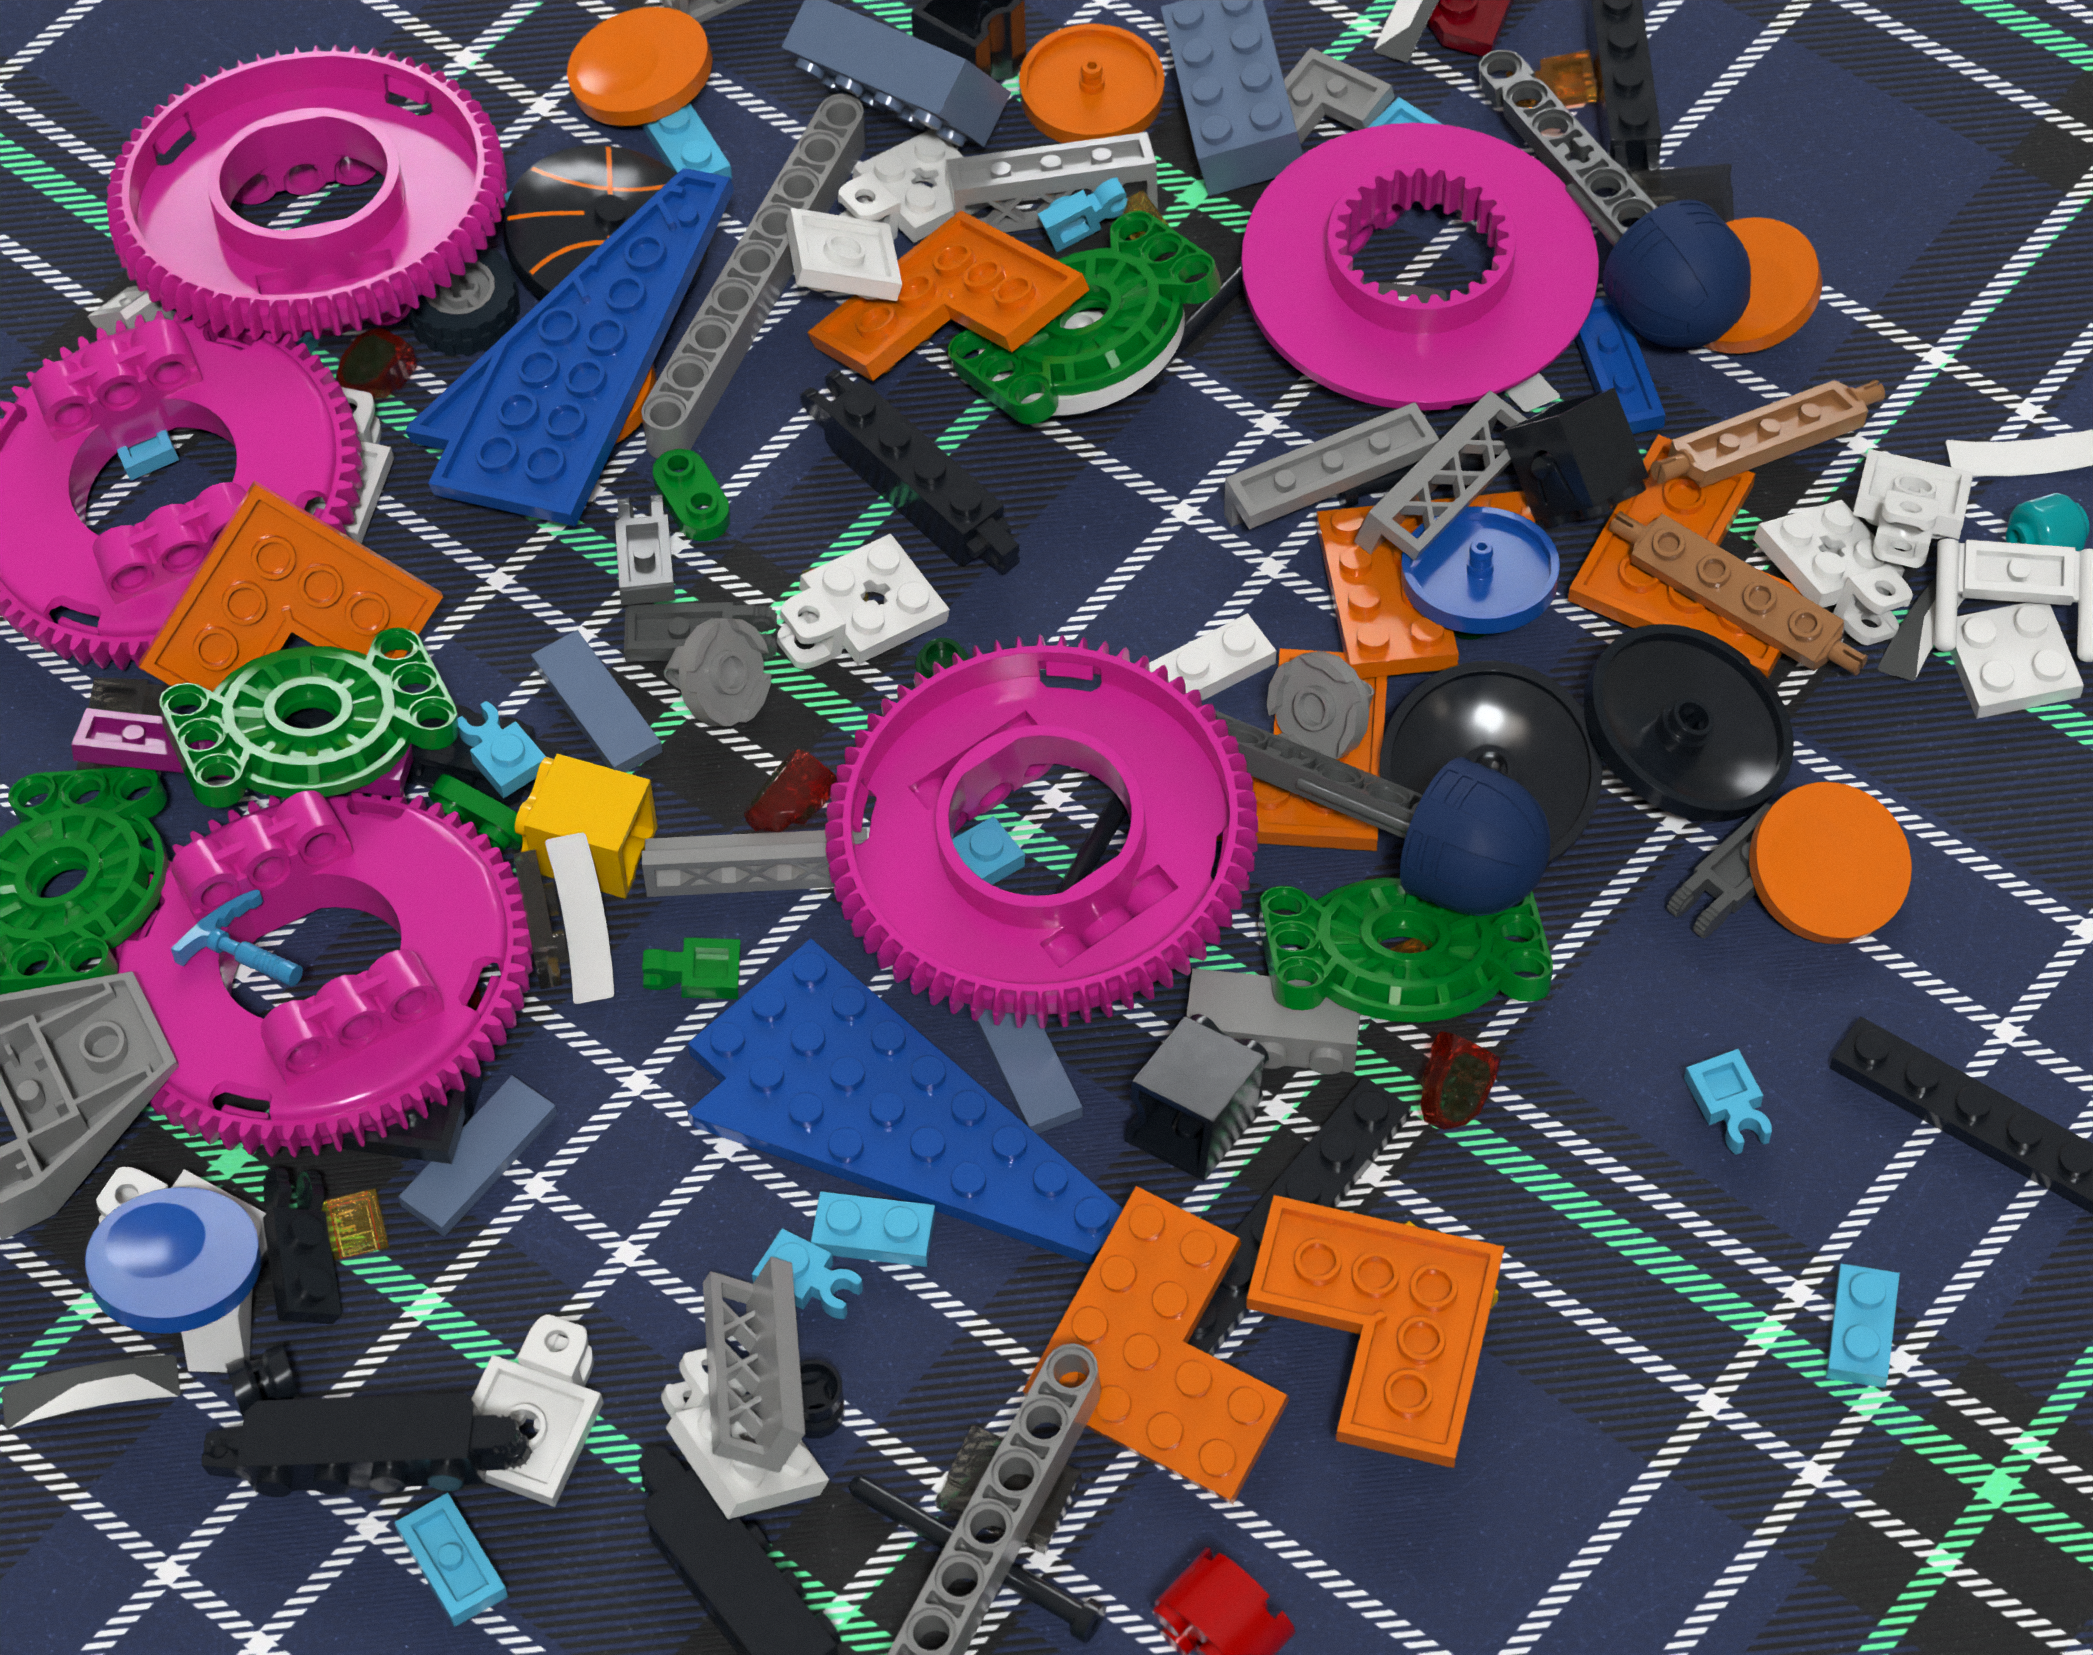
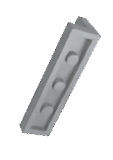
[946,132,1158,233]
[1354,390,1527,560]
[1224,402,1440,529]
[642,828,867,897]
[703,1257,805,1473]

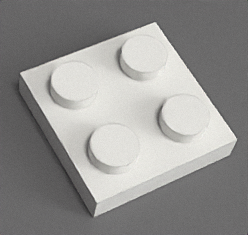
[785,208,902,301]
[1950,602,2084,719]

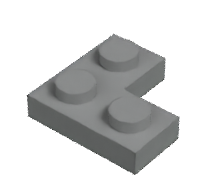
[1284,48,1395,143]

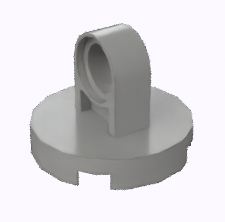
[663,618,771,726]
[1267,651,1374,759]

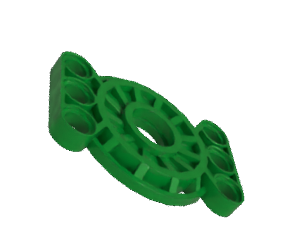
[948,211,1222,424]
[159,628,459,808]
[0,767,169,995]
[1259,877,1553,1023]

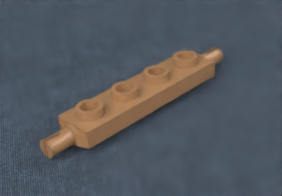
[1651,380,1885,488]
[1609,511,1868,676]

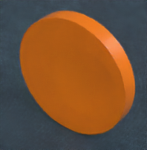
[567,7,713,126]
[1019,24,1165,143]
[1704,217,1823,354]
[1749,782,1912,944]

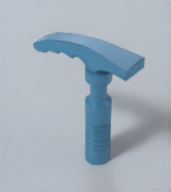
[171,889,303,987]

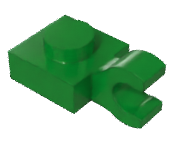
[642,938,741,999]

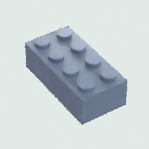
[781,0,1011,147]
[1161,0,1303,196]

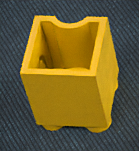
[515,754,658,899]

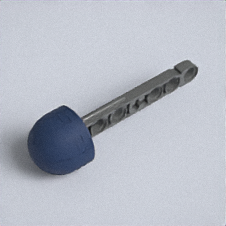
[1479,50,1751,348]
[1202,705,1551,916]

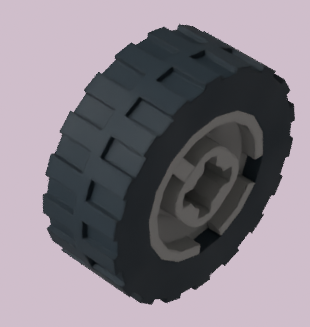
[407,248,520,356]

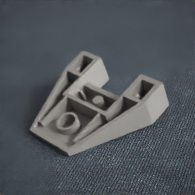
[0,971,179,1240]

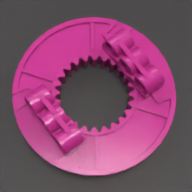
[1241,123,1599,410]

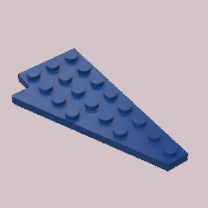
[405,168,735,527]
[687,938,1123,1265]

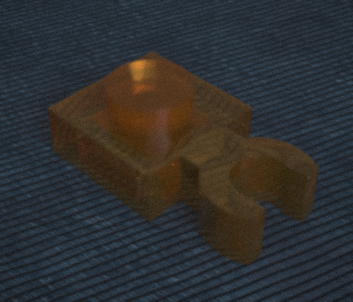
[1506,50,1598,108]

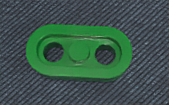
[653,449,730,541]
[428,774,523,852]

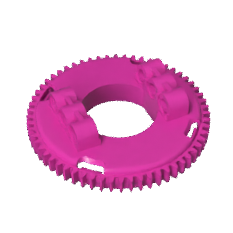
[106,44,507,342]
[0,311,364,671]
[825,634,1258,1029]
[110,790,534,1158]

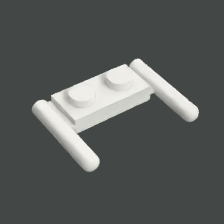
[1934,539,2093,662]

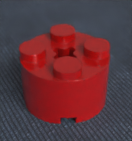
[1152,1548,1296,1655]

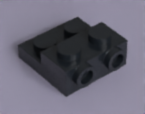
[342,1055,483,1164]

